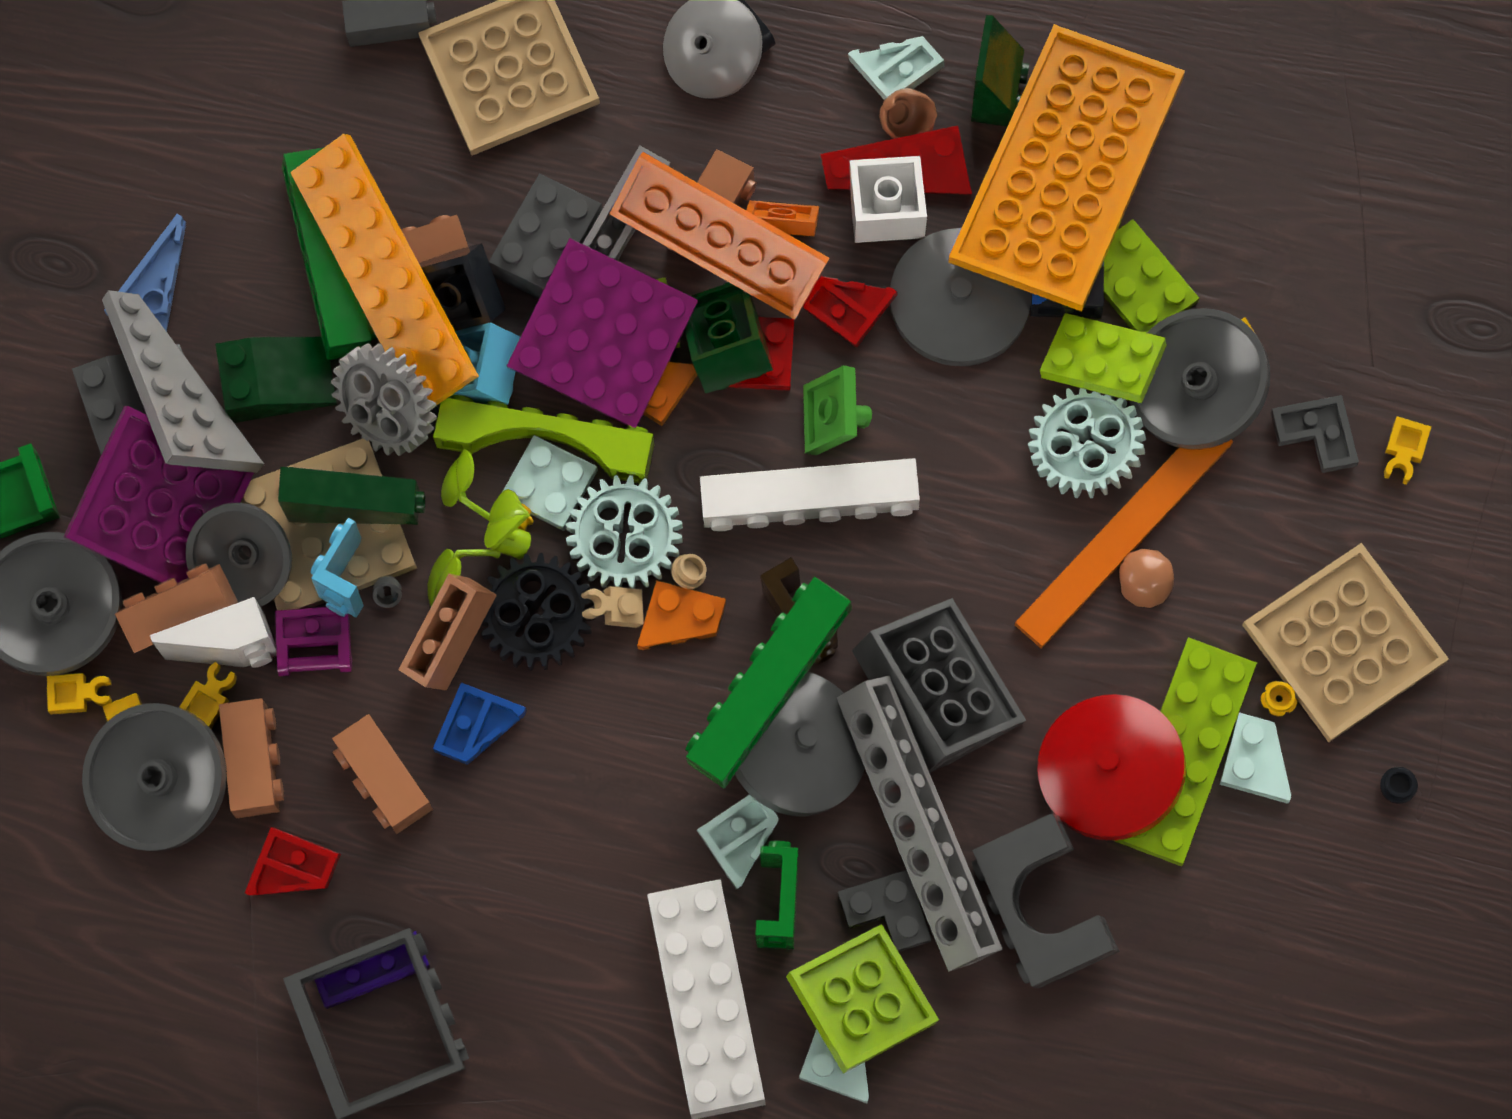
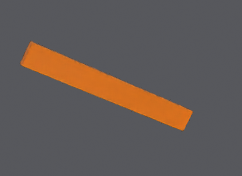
[1015,440,1233,649]

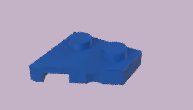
[433,683,527,765]

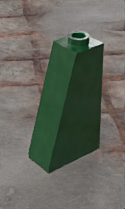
[278,467,425,525]

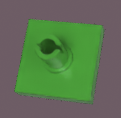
[803,365,872,455]

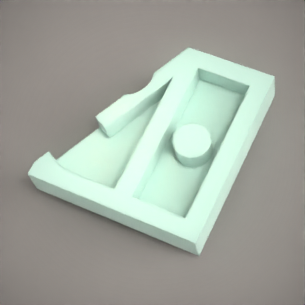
[848,36,945,100]
[1219,713,1291,804]
[799,1029,869,1104]

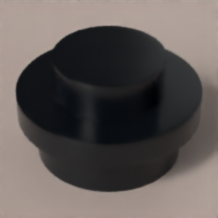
[1380,767,1418,804]

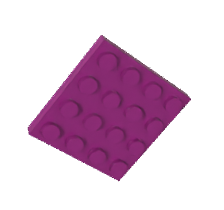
[507,238,698,428]
[63,406,254,583]

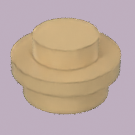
[671,554,707,589]

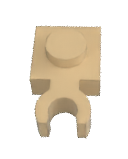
[581,586,644,628]

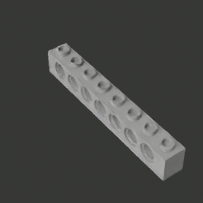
[837,676,1003,972]

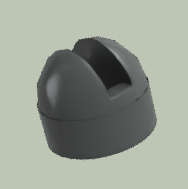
[373,576,402,608]

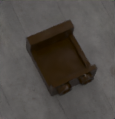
[760,557,838,664]

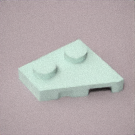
[697,795,779,889]

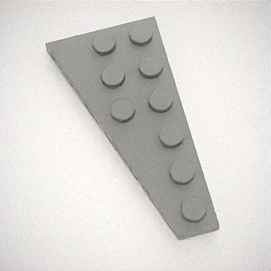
[102,290,264,473]

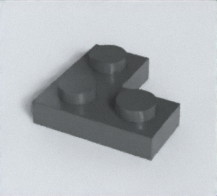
[1270,395,1359,473]
[838,870,931,952]

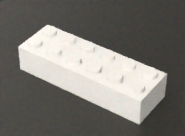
[647,879,766,1119]

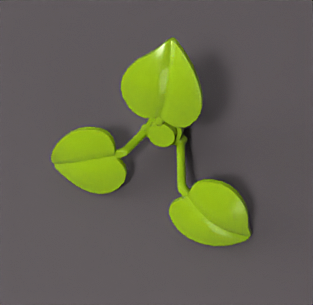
[428,449,531,606]

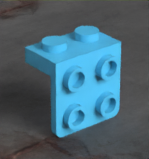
[310,518,364,618]

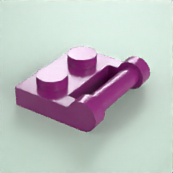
[275,607,352,677]

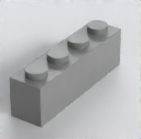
[583,146,671,261]

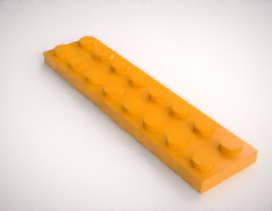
[290,134,479,405]

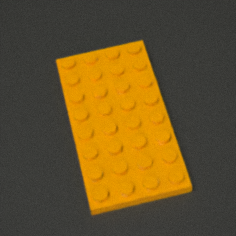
[949,24,1185,312]

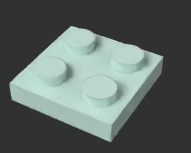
[502,435,598,531]

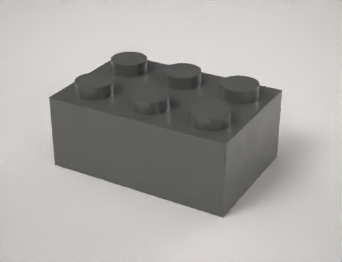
[489,173,602,299]

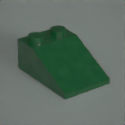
[971,15,1030,127]
[685,282,773,394]
[215,337,337,423]

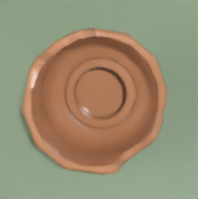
[879,88,937,139]
[1119,549,1174,608]

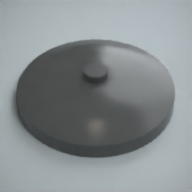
[890,228,1031,366]
[1129,308,1271,449]
[0,532,122,676]
[735,672,865,816]
[82,703,227,851]

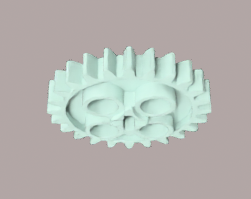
[1028,388,1146,498]
[566,475,683,589]

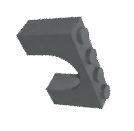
[342,0,437,47]
[972,813,1120,988]

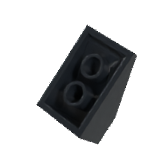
[419,243,506,331]

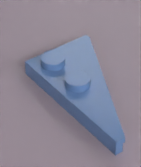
[104,214,186,332]

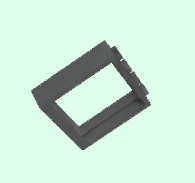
[283,928,469,1119]

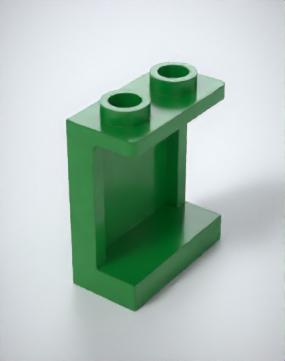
[0,443,60,539]
[755,841,799,949]

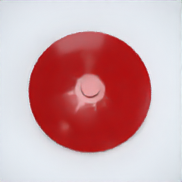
[1037,694,1186,840]

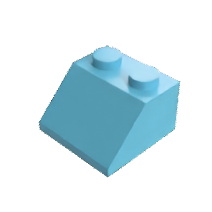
[448,323,520,405]

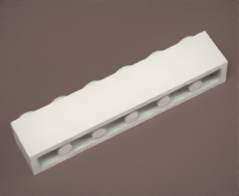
[700,458,920,531]

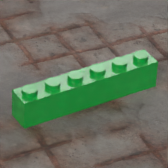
[282,148,376,360]
[685,576,852,789]

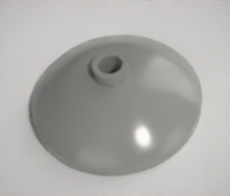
[663,0,762,99]

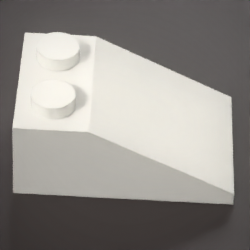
[150,597,277,668]

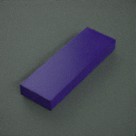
[315,931,430,1009]

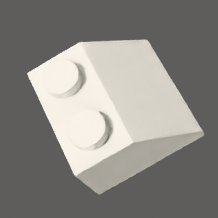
[850,156,927,243]

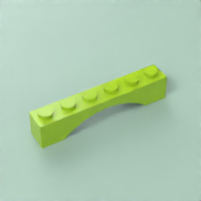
[433,395,655,484]

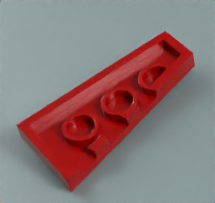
[820,125,972,195]

